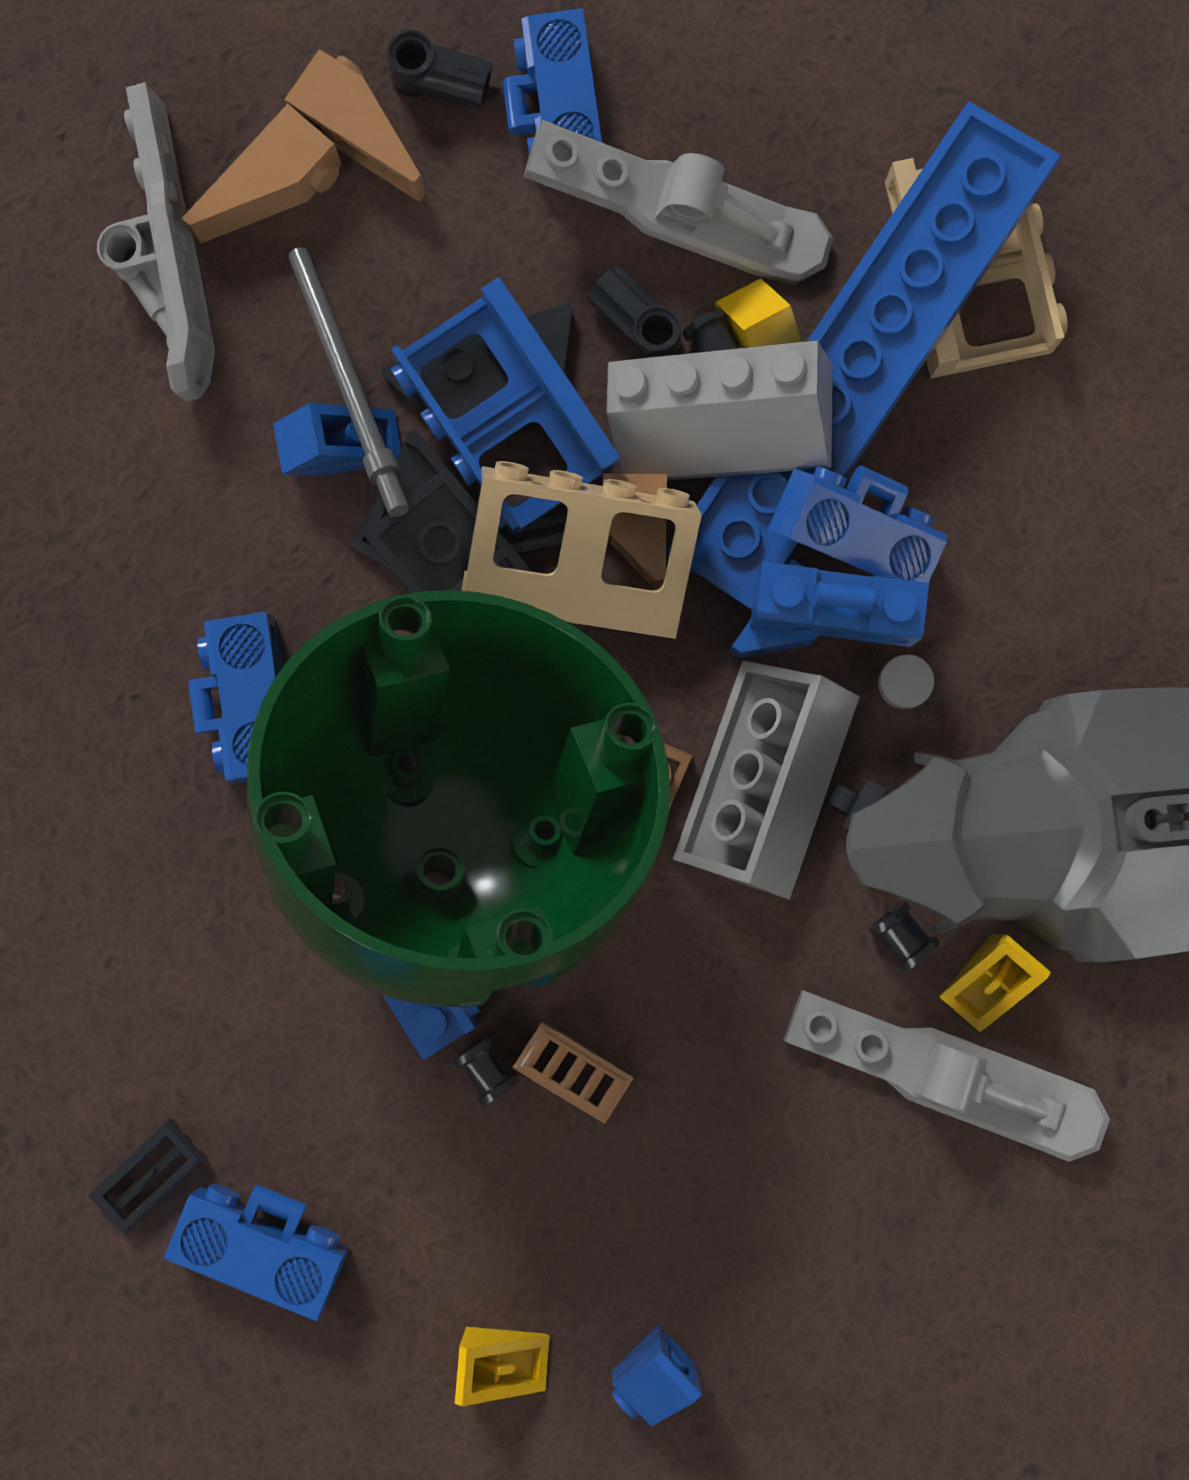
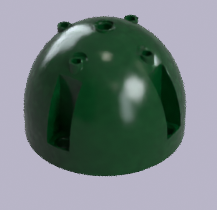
[247,590,670,1007]

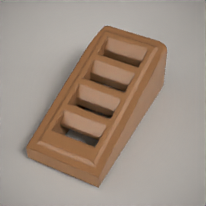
[513,1019,634,1124]

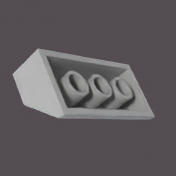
[607,340,833,481]
[673,661,859,900]

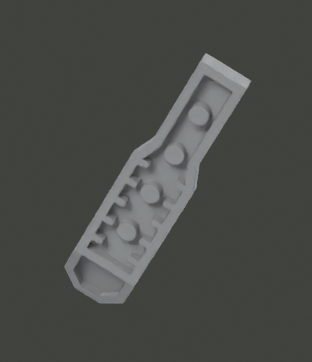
[97,82,215,402]
[523,120,833,285]
[783,990,1110,1162]

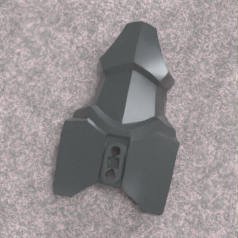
[846,687,1189,962]

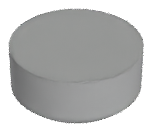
[878,655,934,709]

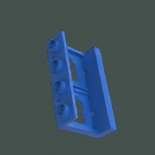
[390,277,621,535]

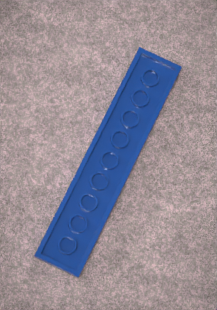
[666,101,1061,610]

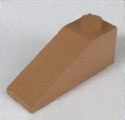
[284,49,425,202]
[182,104,342,243]

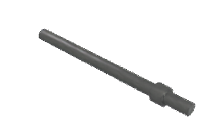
[288,247,409,517]

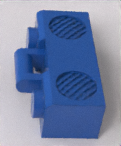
[502,8,602,187]
[768,466,947,583]
[750,561,929,647]
[188,612,283,784]
[163,1184,350,1322]

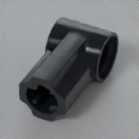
[387,29,493,110]
[587,266,682,359]

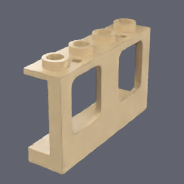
[885,158,1067,379]
[461,461,702,639]

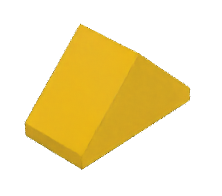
[715,278,802,348]
[939,934,1051,1032]
[455,1327,550,1407]

